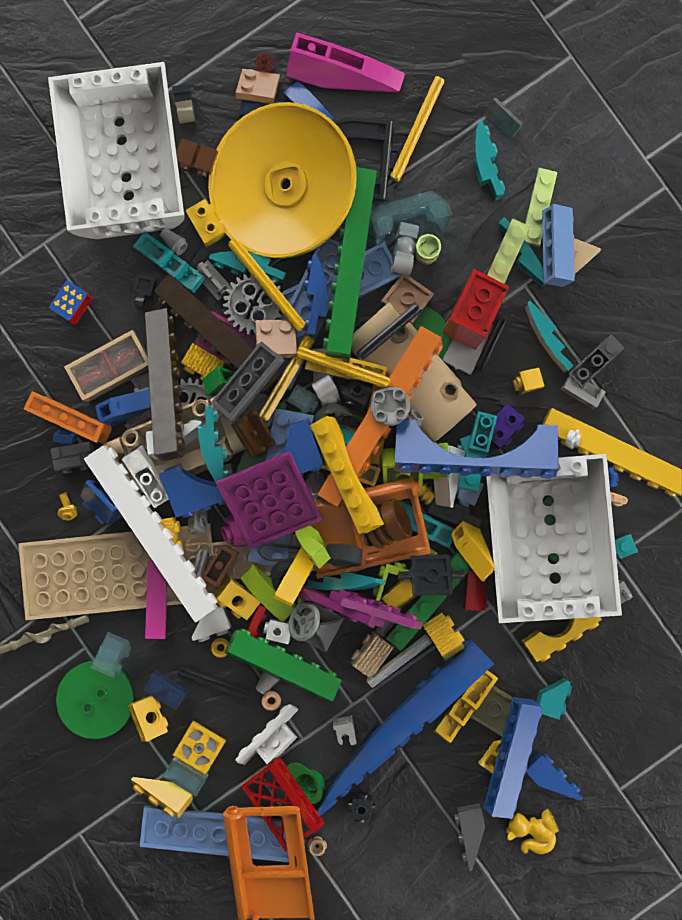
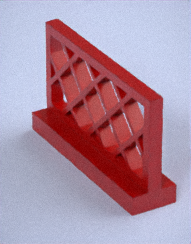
[241,757,325,852]

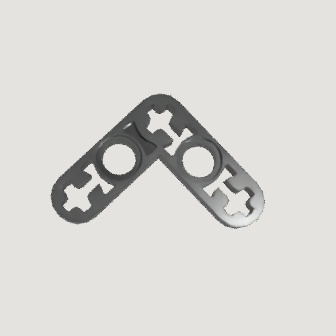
[313,403,368,429]

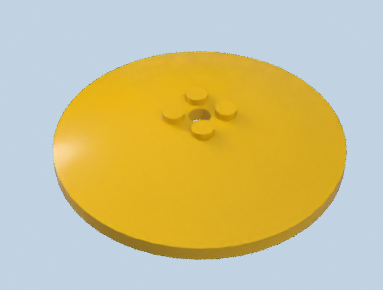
[208,102,357,259]

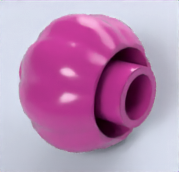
[221,513,248,547]

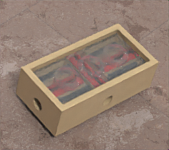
[65,330,149,403]

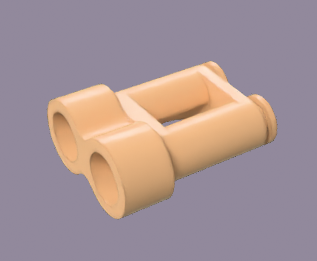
[610,492,628,506]

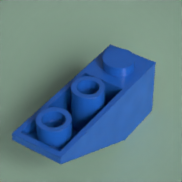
[95,389,151,427]
[526,751,583,801]

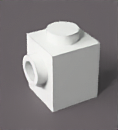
[263,618,291,644]

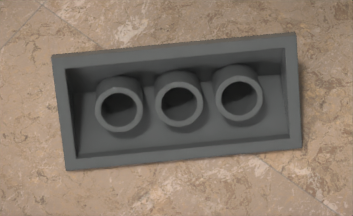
[211,341,285,422]

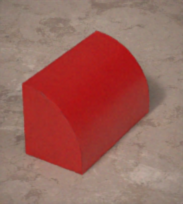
[463,570,489,611]

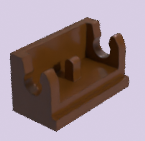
[231,410,276,458]

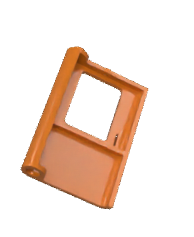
[310,477,431,579]
[223,806,315,920]

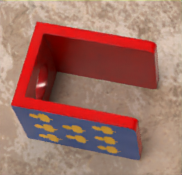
[49,280,93,325]

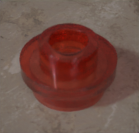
[256,53,275,72]

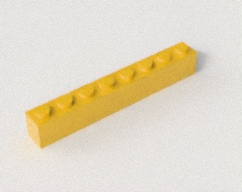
[542,408,682,498]

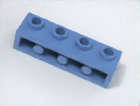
[542,204,575,287]

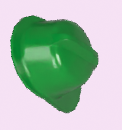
[287,762,326,804]

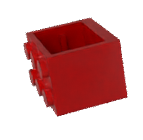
[441,269,509,350]

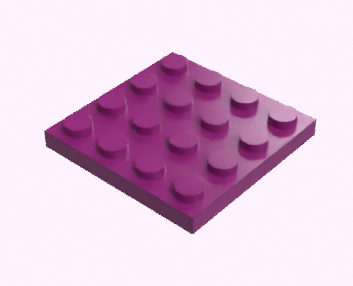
[216,451,323,549]

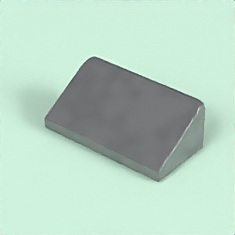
[484,98,522,139]

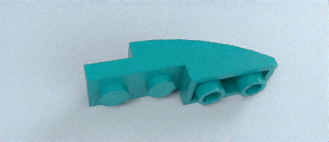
[473,120,505,201]
[209,251,286,284]
[198,405,228,482]
[458,411,497,493]
[399,500,455,548]

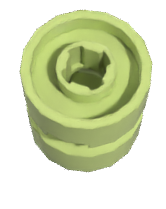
[415,234,441,265]

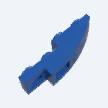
[303,255,328,337]

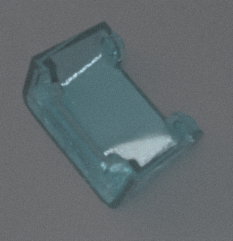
[369,191,452,246]

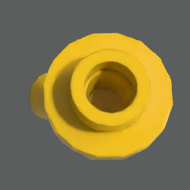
[58,492,77,520]

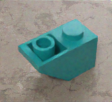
[536,678,572,719]

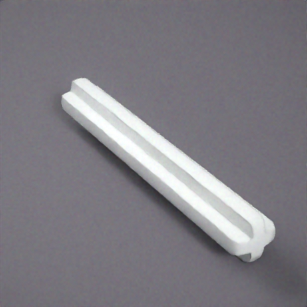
[367,635,432,688]

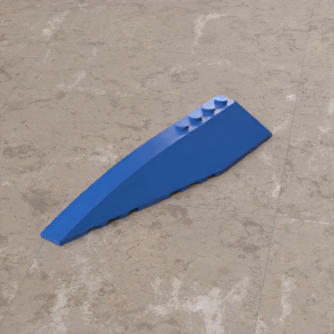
[316,639,494,816]

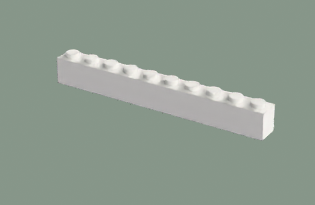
[84,445,218,622]

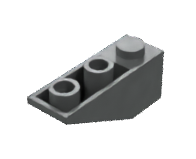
[569,334,624,388]
[454,803,485,871]

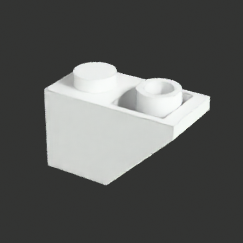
[192,606,232,642]

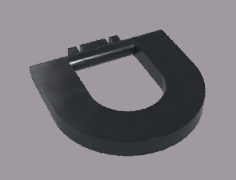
[334,117,398,201]

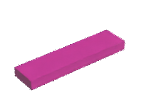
[145,560,167,639]

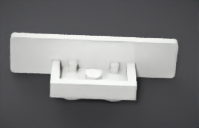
[235,704,298,765]

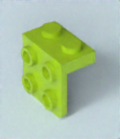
[372,561,410,602]

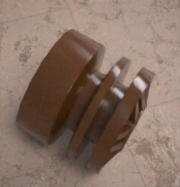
[367,498,412,549]

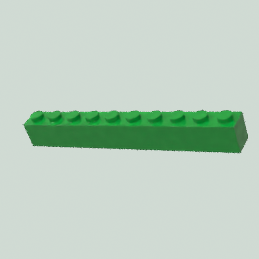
[322,167,377,360]

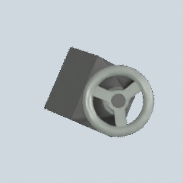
[288,600,344,653]

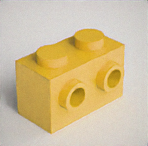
[185,199,226,247]

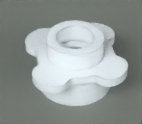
[565,429,582,449]

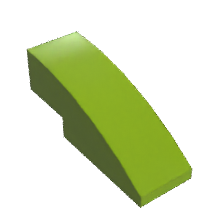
[295,526,331,569]
[240,564,296,622]

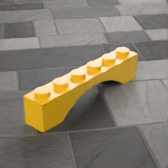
[310,416,384,534]

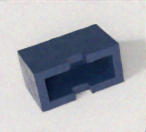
[143,670,189,710]

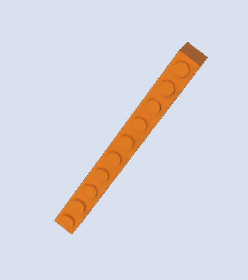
[317,326,443,509]

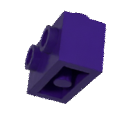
[491,404,525,449]

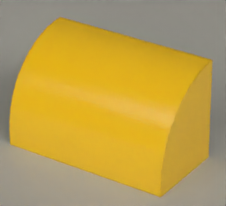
[381,579,417,609]

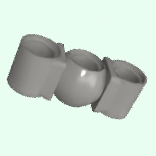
[390,221,419,276]
[311,375,343,406]

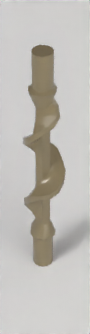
[0,615,89,654]

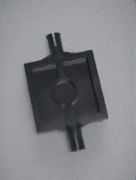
[398,555,465,596]

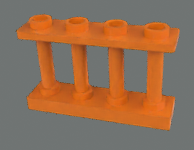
[24,391,113,444]

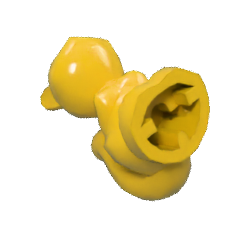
[506,809,559,854]

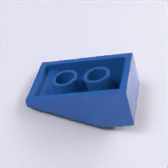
[80,480,121,525]

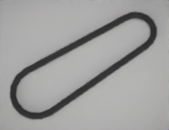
[258,543,301,562]

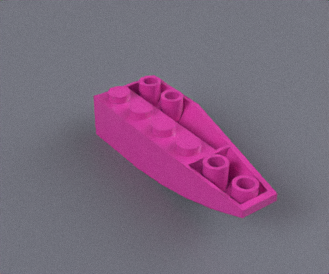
[286,32,405,93]

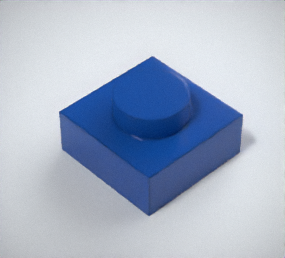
[53,429,78,446]

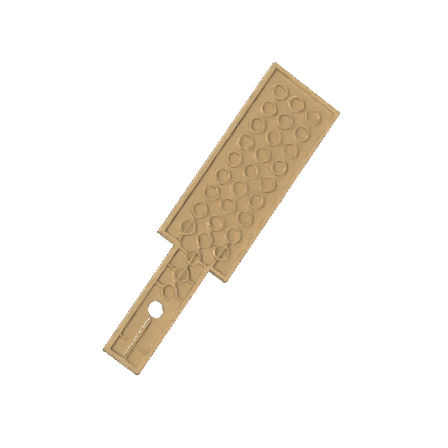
[18,523,316,620]

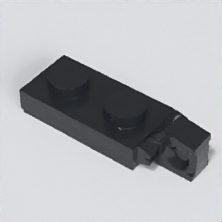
[427,497,482,527]

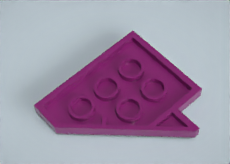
[299,586,385,628]
[329,589,423,629]

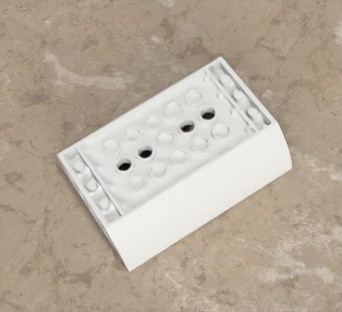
[48,62,185,239]
[487,454,622,623]

